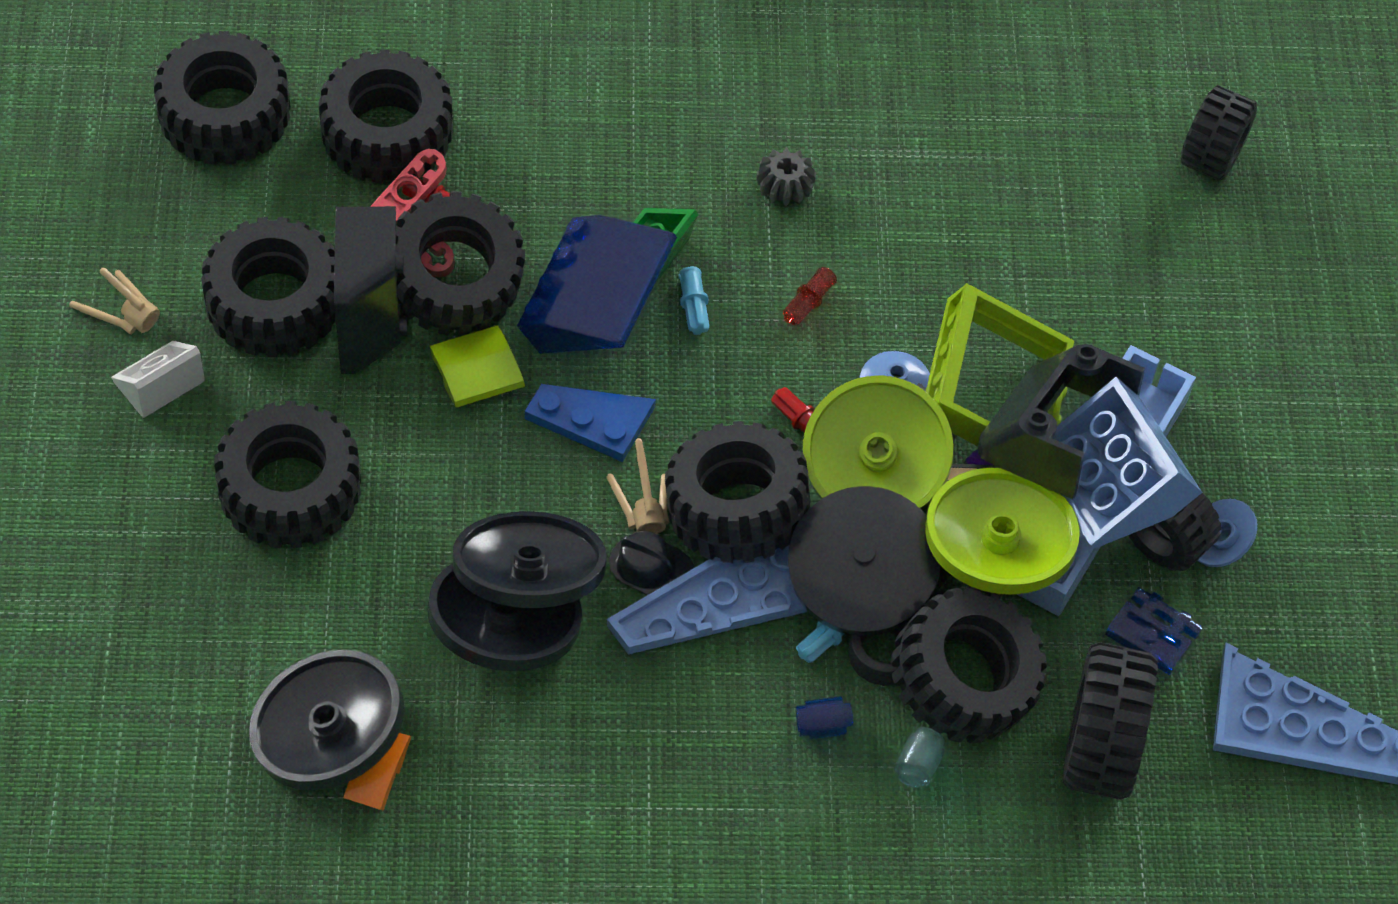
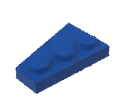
[525,384,656,462]

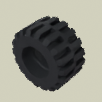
[1181,85,1257,181]
[1128,493,1222,572]

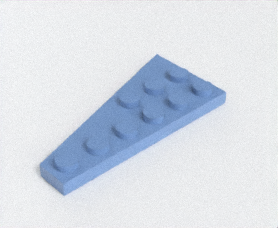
[607,546,808,654]
[1213,643,1398,784]

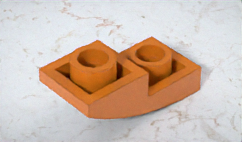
[343,733,411,811]

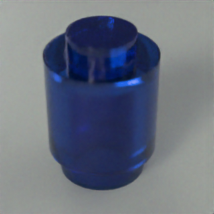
[795,696,853,739]

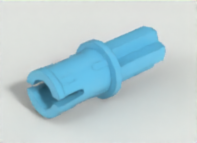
[678,266,709,335]
[796,621,845,663]

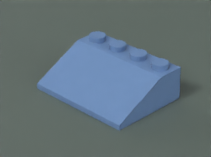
[1053,377,1203,549]

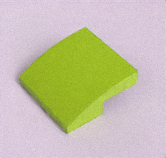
[430,325,525,408]

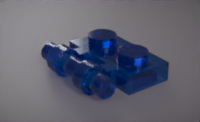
[1105,587,1204,675]

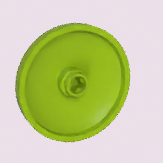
[803,375,953,510]
[925,468,1080,594]

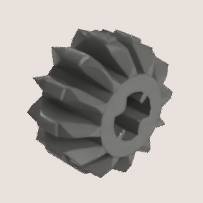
[756,146,816,207]

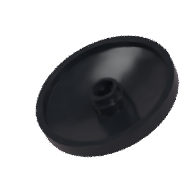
[788,486,941,636]
[453,511,606,608]
[427,563,582,671]
[249,650,404,790]

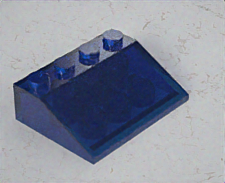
[517,215,677,354]

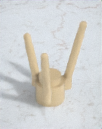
[69,268,160,334]
[607,438,669,534]

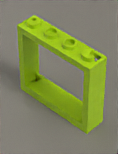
[926,284,1074,446]

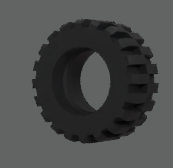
[153,31,291,165]
[319,49,453,184]
[396,191,525,335]
[201,217,336,357]
[214,401,361,548]
[665,421,811,563]
[891,587,1047,743]
[1062,642,1158,800]

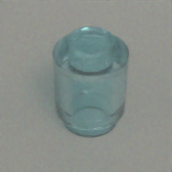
[894,727,945,788]

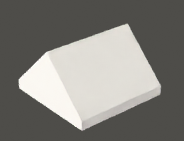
[111,341,205,418]

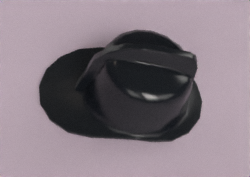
[609,531,695,595]

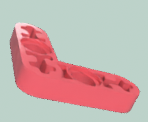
[371,149,455,278]

